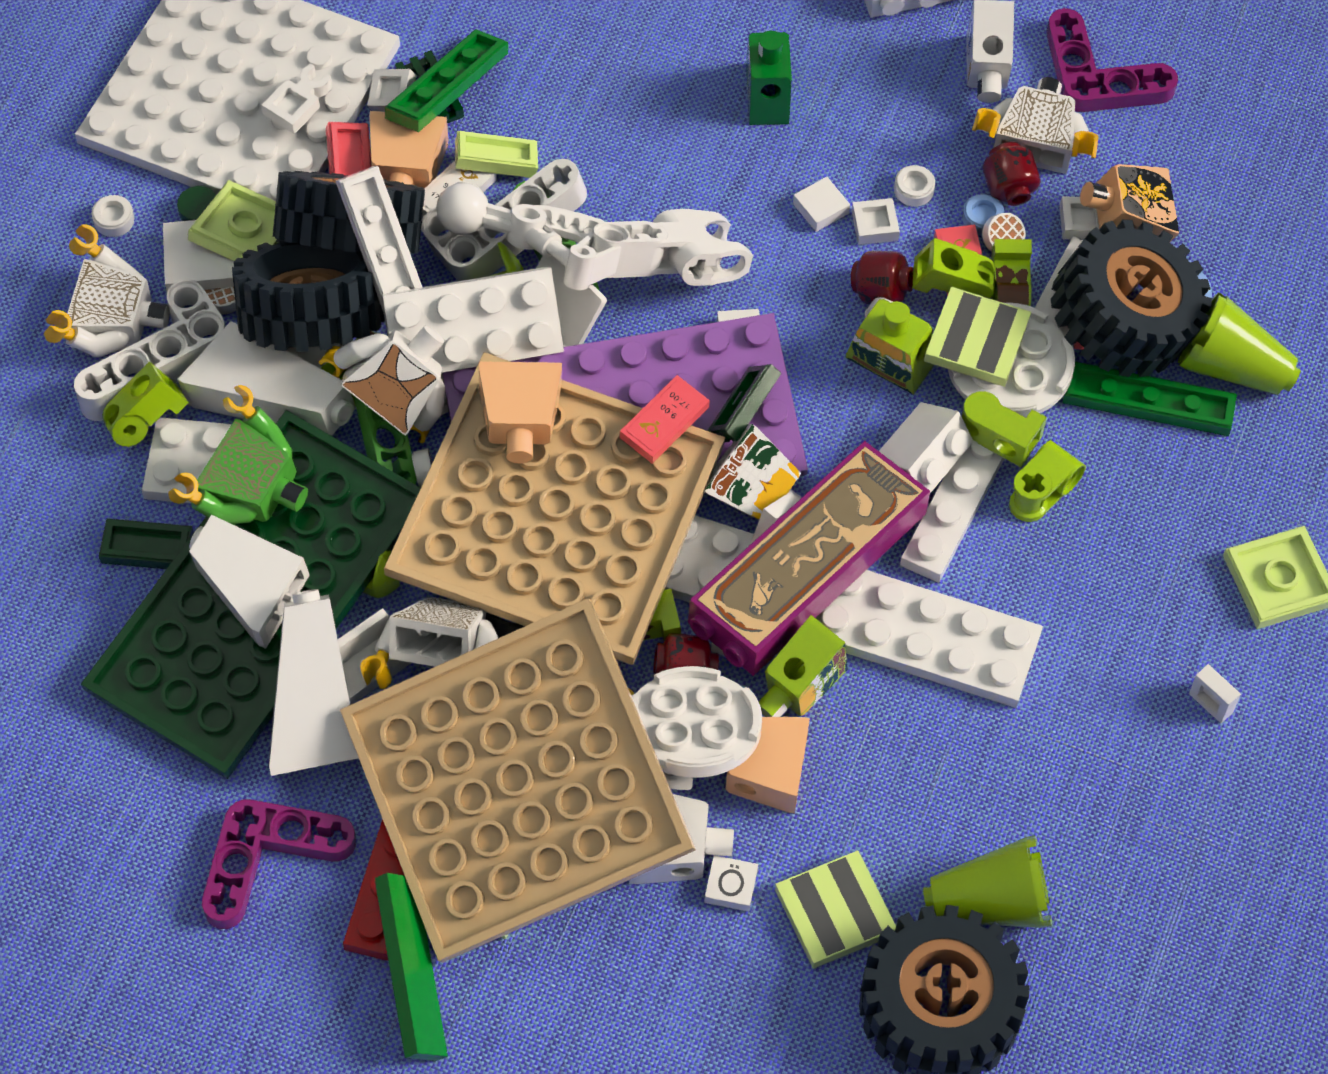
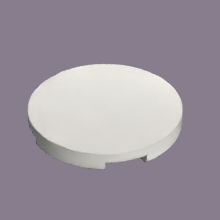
[948,303,1075,417]
[631,666,762,778]

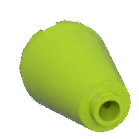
[1178,292,1301,395]
[923,835,1052,928]

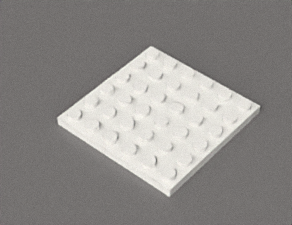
[75,0,400,201]

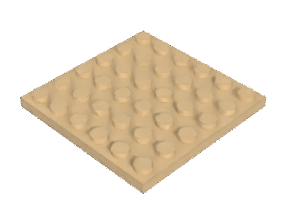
[384,352,725,665]
[340,598,696,963]

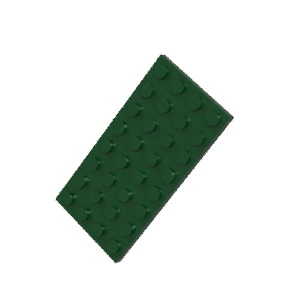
[81,410,421,779]

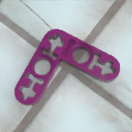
[1047,8,1178,112]
[202,799,356,929]

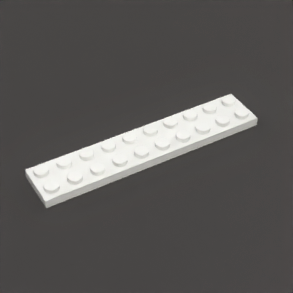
[664,515,1043,708]

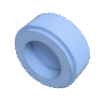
[962,194,1004,236]

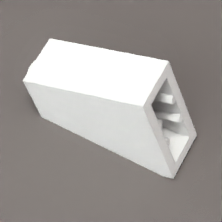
[189,515,310,649]

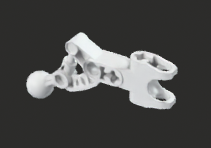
[436,182,753,290]

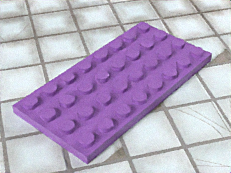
[442,313,808,476]

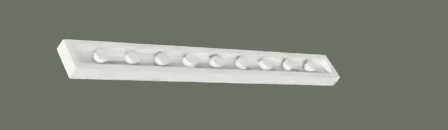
[900,236,1083,583]

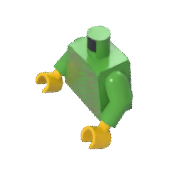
[168,385,308,524]

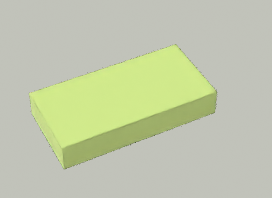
[455,131,538,178]

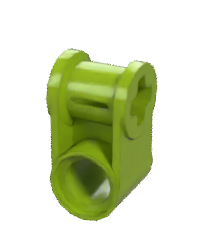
[1009,440,1086,522]

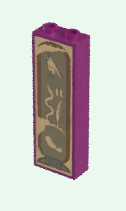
[688,441,930,676]

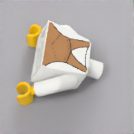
[319,325,445,443]

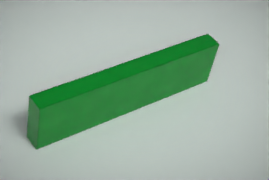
[385,29,508,132]
[1063,362,1237,436]
[375,873,448,1061]

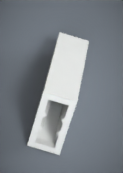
[177,321,356,436]
[269,589,359,776]

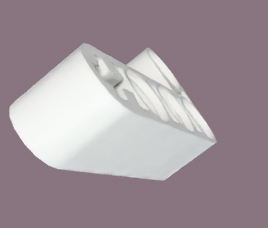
[421,159,587,281]
[74,280,225,421]

